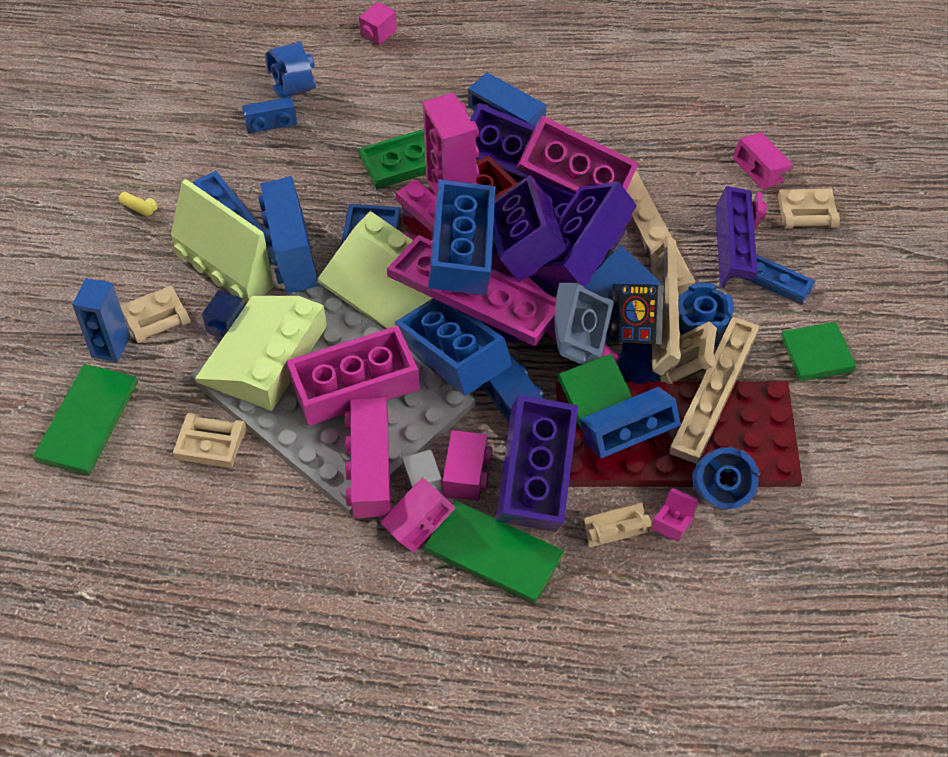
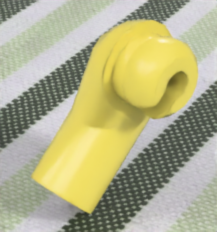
[119,192,158,216]

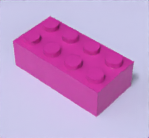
[422,92,479,196]
[516,116,639,192]
[286,326,420,426]

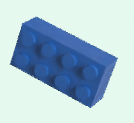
[258,176,319,294]
[428,179,495,295]
[395,298,512,396]

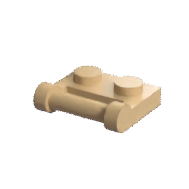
[778,189,840,229]
[120,285,191,344]
[660,321,717,384]
[173,413,246,468]

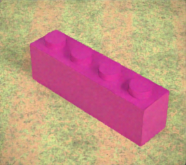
[345,397,391,518]

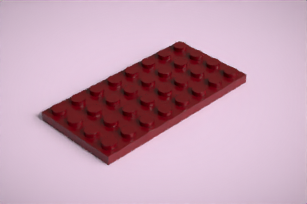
[556,381,802,487]

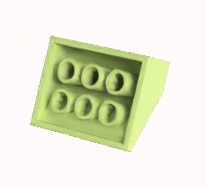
[171,179,274,304]
[317,211,432,330]
[195,296,327,411]

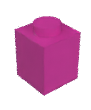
[359,2,397,45]

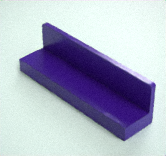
[715,186,758,288]

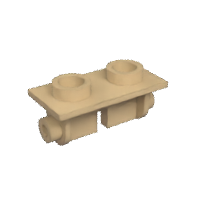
[583,502,651,547]

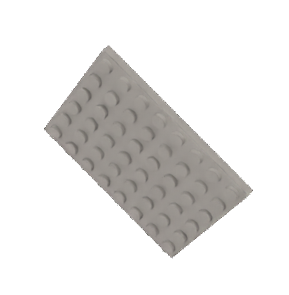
[190,284,475,516]

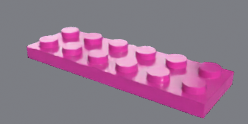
[387,235,556,346]

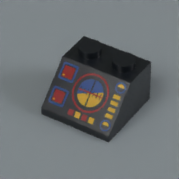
[607,284,664,344]

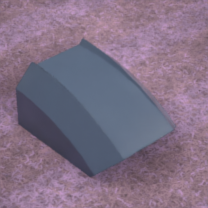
[554,283,614,365]

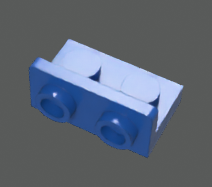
[242,97,297,134]

